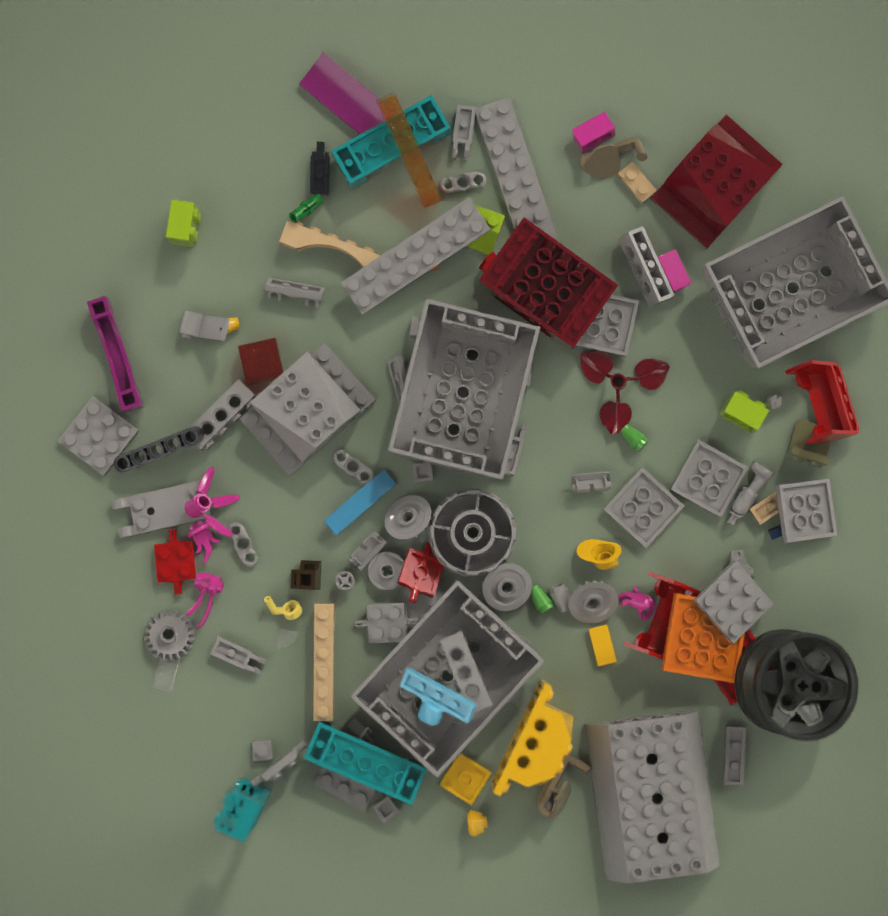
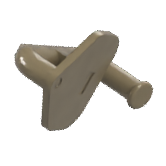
[579,137,648,179]
[537,755,592,820]

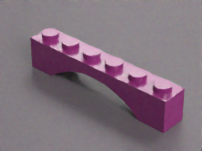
[87,296,144,413]

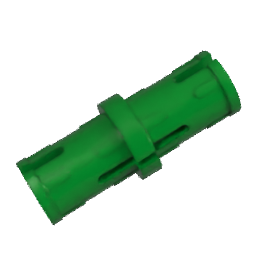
[289,194,323,223]

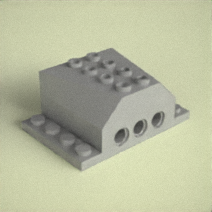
[239,343,376,476]

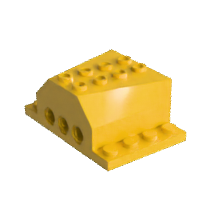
[491,679,574,796]

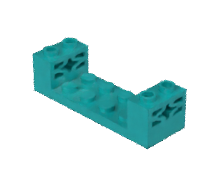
[331,95,451,190]
[304,721,427,805]
[213,777,272,842]

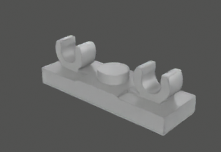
[265,277,325,308]
[387,356,409,405]

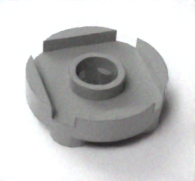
[368,552,404,590]

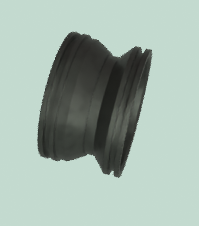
[734,629,858,741]

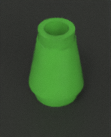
[620,424,648,452]
[530,585,554,615]

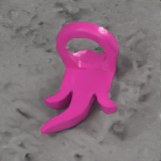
[187,520,220,564]
[618,586,655,621]

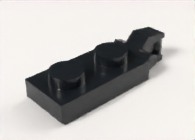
[310,141,330,195]

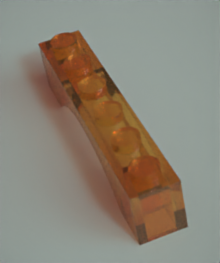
[375,92,442,208]

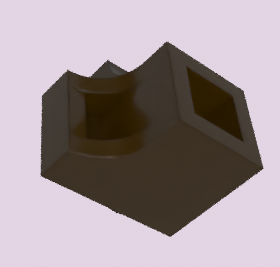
[291,560,322,590]

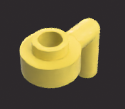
[264,596,302,620]

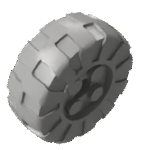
[428,488,517,577]

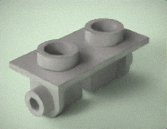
[571,471,611,493]
[349,531,387,571]

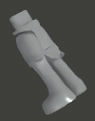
[727,461,774,525]

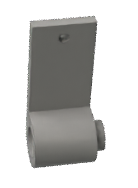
[178,310,230,342]

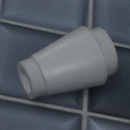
[549,583,569,613]

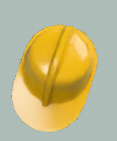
[576,539,622,570]

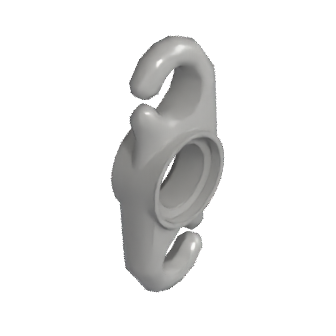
[439,172,487,194]
[332,449,374,485]
[228,522,259,567]

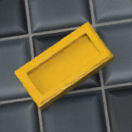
[588,624,617,667]

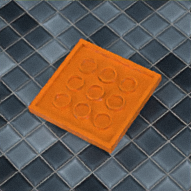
[661,593,745,683]

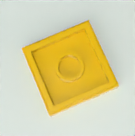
[439,753,492,806]

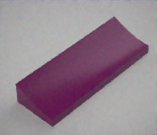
[299,52,397,135]

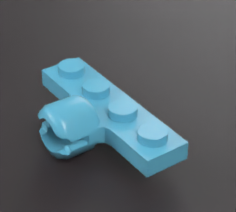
[400,668,477,726]

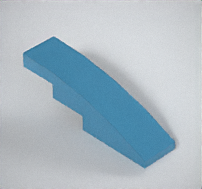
[323,470,396,536]

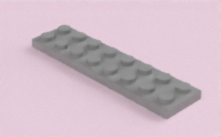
[475,97,558,241]
[341,197,491,315]

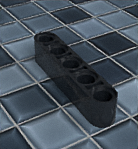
[113,426,204,472]

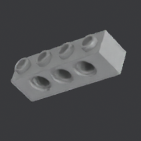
[618,226,675,308]
[190,379,256,451]
[438,630,492,713]

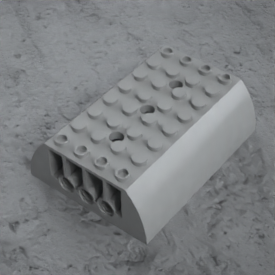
[703,196,888,369]
[388,299,540,480]
[350,580,544,777]
[584,709,720,883]

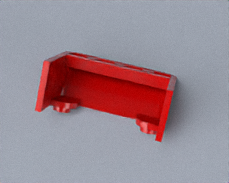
[785,360,859,444]
[623,572,700,659]

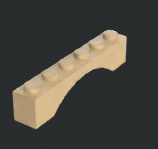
[279,221,384,268]
[313,603,335,721]

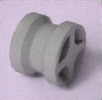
[335,571,355,590]

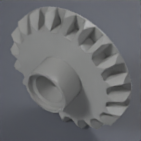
[384,495,433,541]
[482,563,532,611]
[568,580,618,623]
[144,611,195,661]

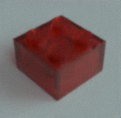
[238,338,284,386]

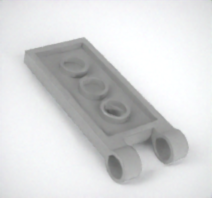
[111,480,212,538]

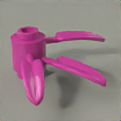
[184,467,240,537]
[185,572,224,629]

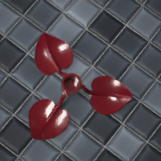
[580,351,670,435]

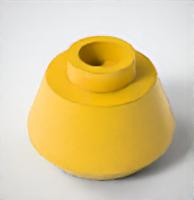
[467,810,488,837]

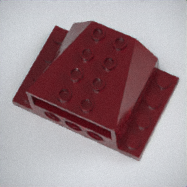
[650,114,783,249]
[478,217,618,349]

